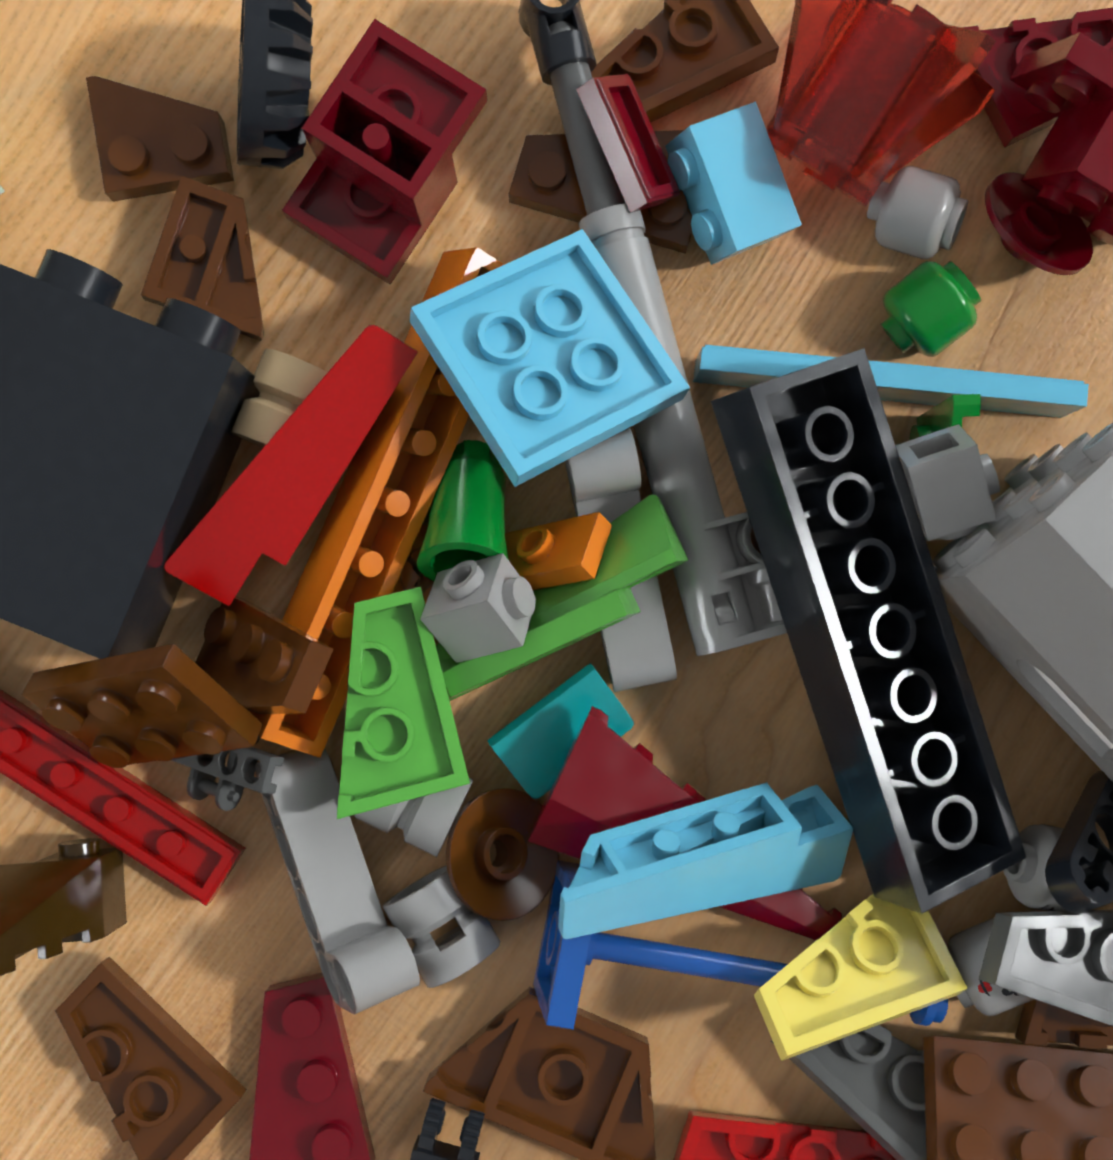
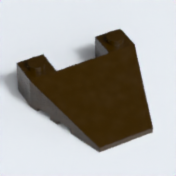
[0,838,127,976]

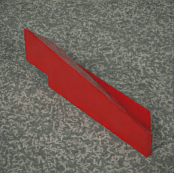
[164,324,418,606]

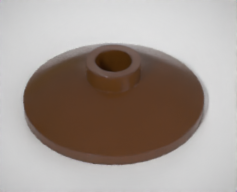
[446,788,559,921]

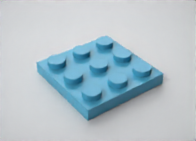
[409,229,690,487]

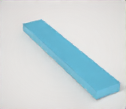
[693,345,1089,418]

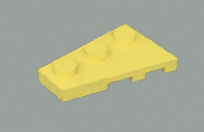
[754,894,967,1061]

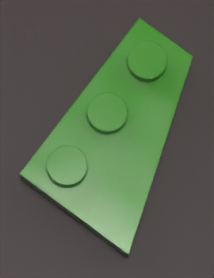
[337,587,470,819]

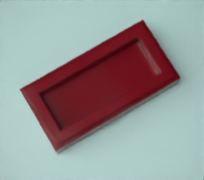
[576,74,680,213]

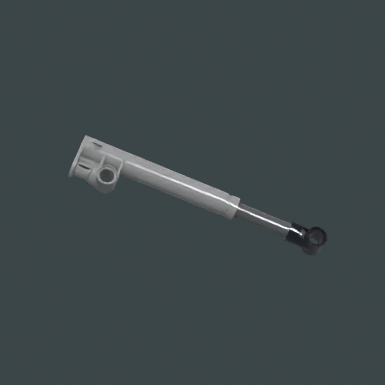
[518,0,787,656]

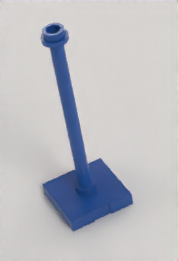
[533,860,948,1029]

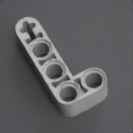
[565,428,677,693]
[255,748,420,1015]

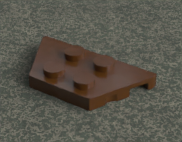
[423,987,656,1160]

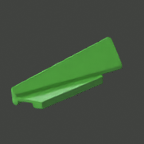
[436,494,689,701]

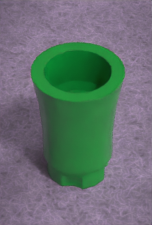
[417,440,508,582]

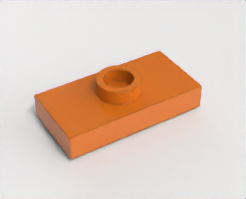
[505,512,612,590]

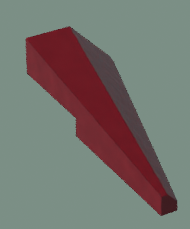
[528,706,842,940]

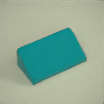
[487,663,634,799]

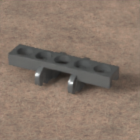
[171,736,284,811]

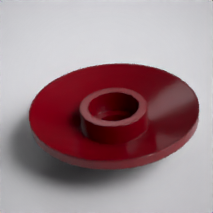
[985,172,1093,275]

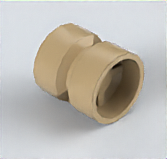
[230,349,328,448]

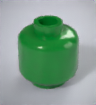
[880,261,981,357]

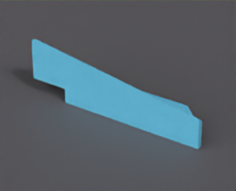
[558,782,854,939]

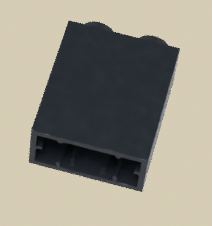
[0,249,260,659]

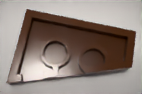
[591,0,779,123]

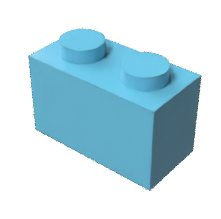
[665,101,802,265]

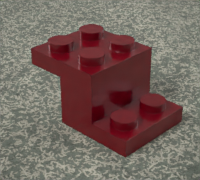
[282,19,488,285]
[1010,32,1113,245]

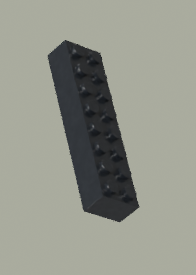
[711,348,1027,914]

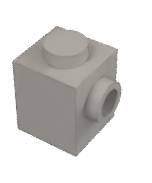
[895,424,1000,541]
[420,553,537,663]

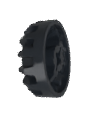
[237,0,313,169]

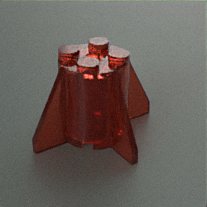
[766,0,996,207]

